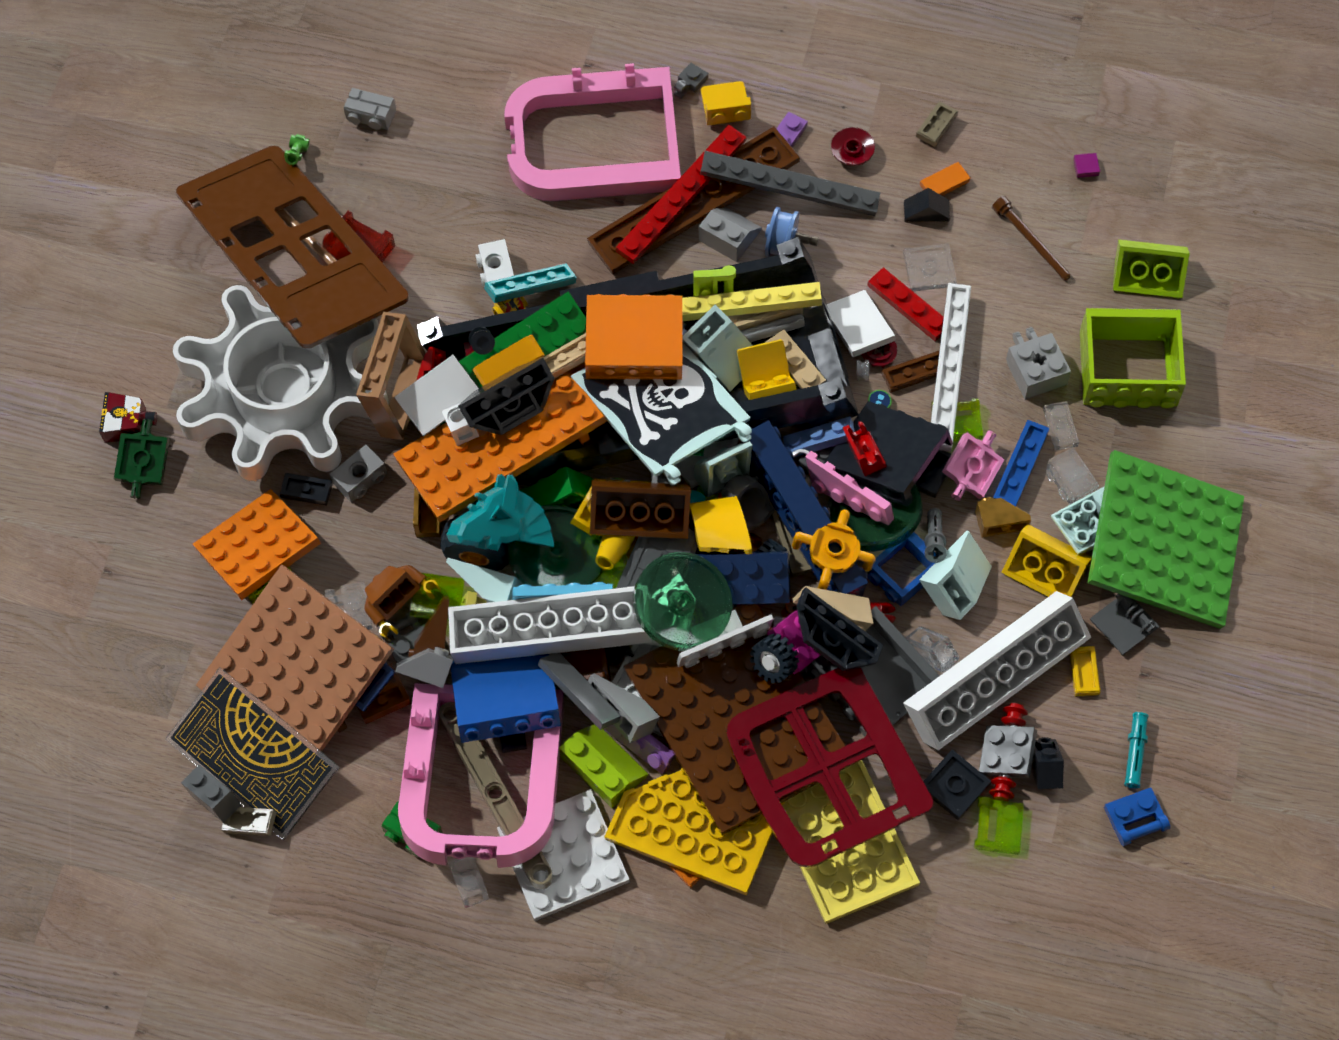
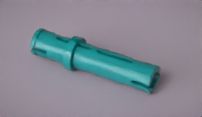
[1124,712,1149,789]

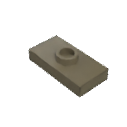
[916,101,958,147]
[221,807,276,836]

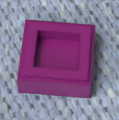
[1073,153,1100,178]

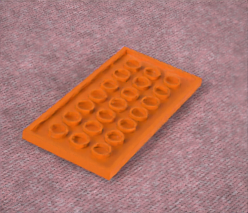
[393,371,606,522]

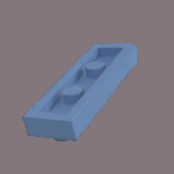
[783,417,854,457]

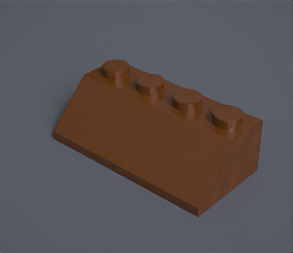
[590,480,691,539]

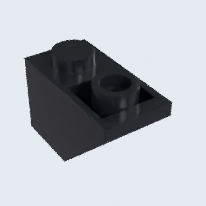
[1032,737,1064,789]

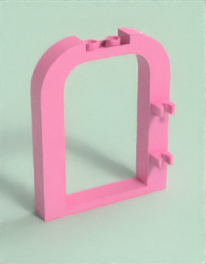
[504,63,681,201]
[398,684,564,868]

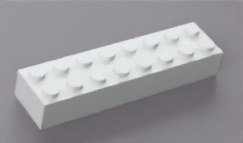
[448,585,653,664]
[903,591,1091,750]

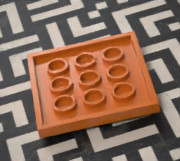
[193,489,321,600]

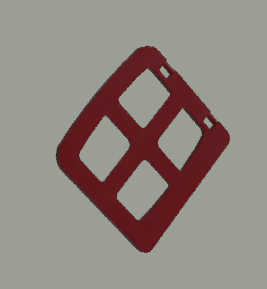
[727,668,933,868]

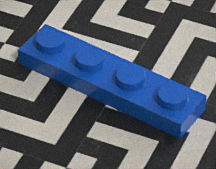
[993,419,1050,506]

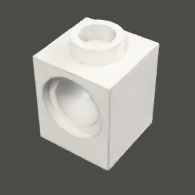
[442,403,479,446]

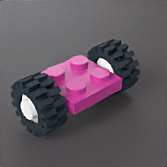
[750,610,820,683]

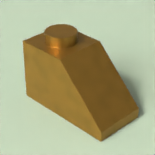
[975,497,1031,537]

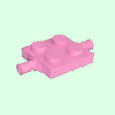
[942,431,1005,501]

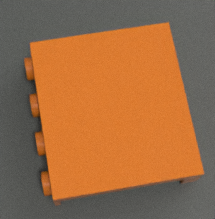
[585,294,682,380]

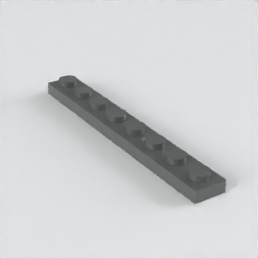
[700,151,881,216]

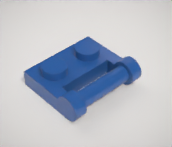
[1104,787,1171,846]

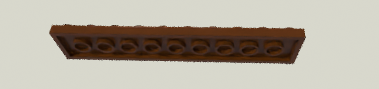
[587,126,800,275]

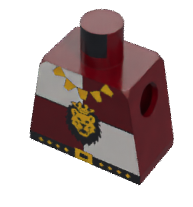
[99,392,158,443]

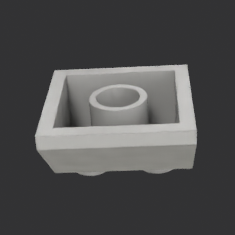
[699,207,762,262]

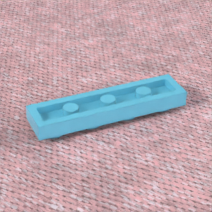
[512,582,613,600]

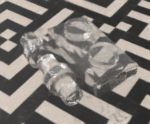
[325,581,373,629]

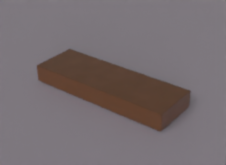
[881,350,940,393]

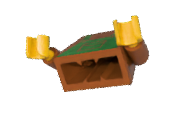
[364,565,441,641]

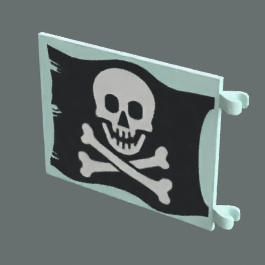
[571,342,752,485]

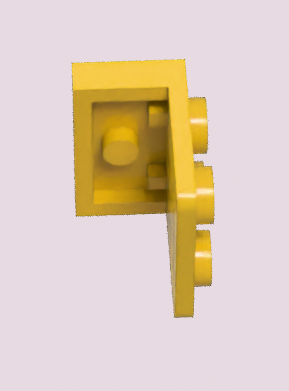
[701,81,751,126]

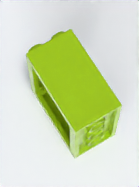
[1080,308,1186,408]

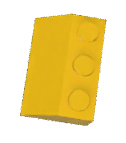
[1001,524,1092,597]

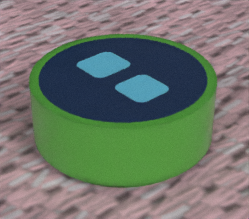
[867,390,892,408]

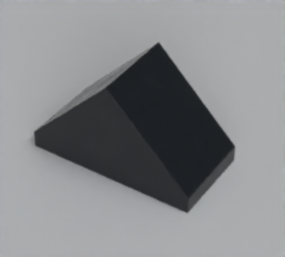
[904,188,950,222]

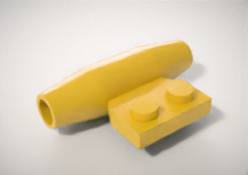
[570,486,636,570]

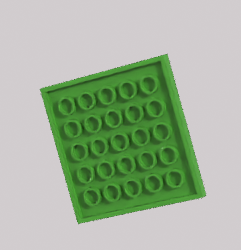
[1088,450,1244,629]

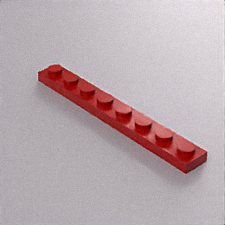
[616,125,746,264]

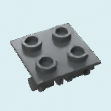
[1090,594,1159,655]

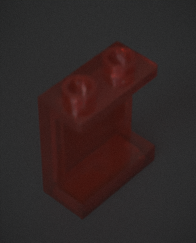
[322,210,396,263]

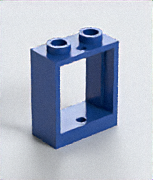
[867,529,936,607]

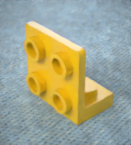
[737,339,796,400]

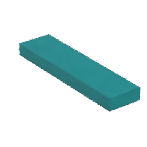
[484,263,577,303]

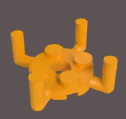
[792,510,876,590]

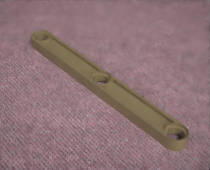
[439,702,553,889]

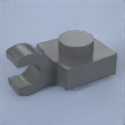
[674,63,708,99]

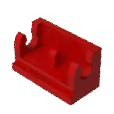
[842,422,887,476]

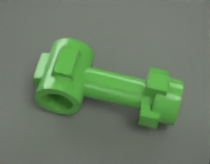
[284,134,310,165]

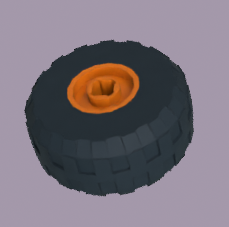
[440,514,515,571]

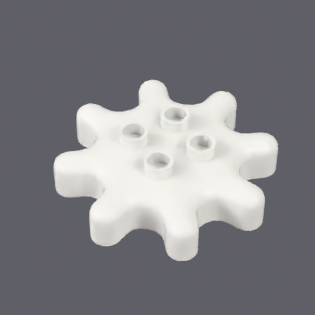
[173,285,389,481]

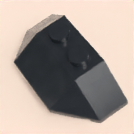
[458,357,555,435]
[797,587,883,671]

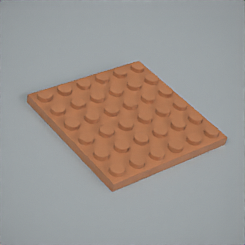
[196,565,395,757]

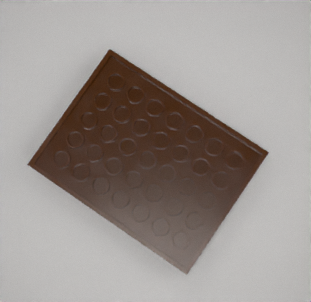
[623,604,849,836]

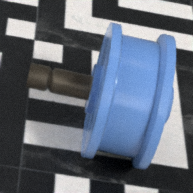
[765,207,819,257]

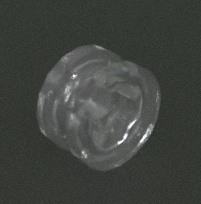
[856,360,869,381]

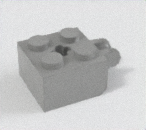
[1006,327,1071,399]

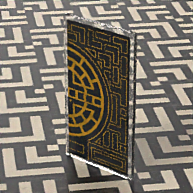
[165,667,340,840]

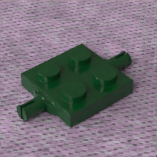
[114,419,170,499]

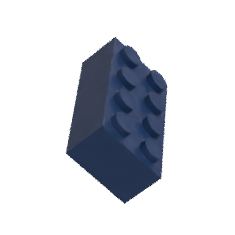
[688,551,791,605]

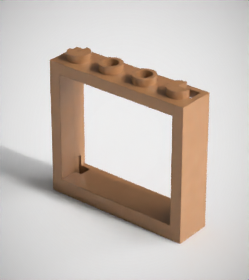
[356,312,426,440]

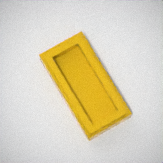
[1069,646,1101,696]

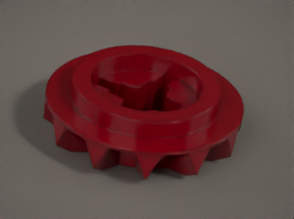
[860,341,898,368]

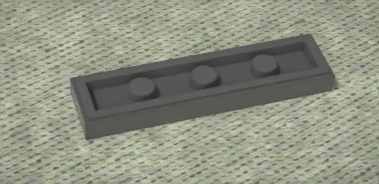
[538,653,621,730]

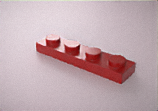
[867,267,944,342]

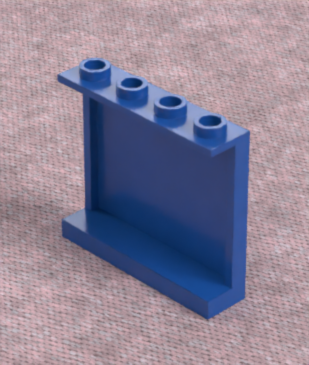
[451,654,561,743]

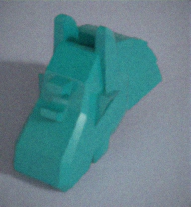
[446,474,554,551]

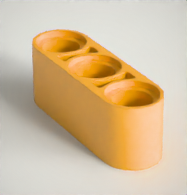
[473,335,545,387]

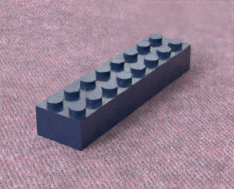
[742,421,868,597]

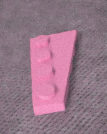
[805,451,894,525]

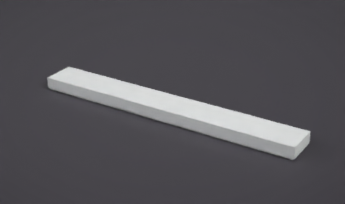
[931,283,971,451]

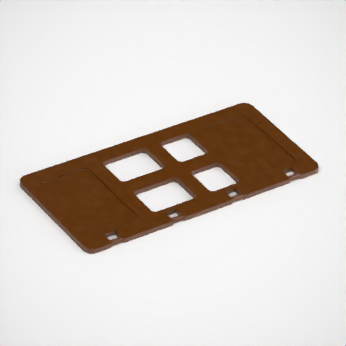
[176,146,409,349]

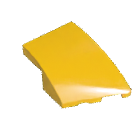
[690,496,752,554]

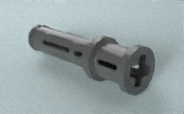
[924,508,947,563]

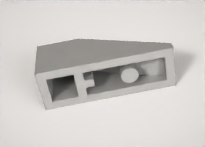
[588,673,659,743]

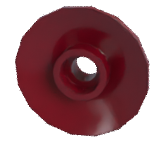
[831,127,875,166]

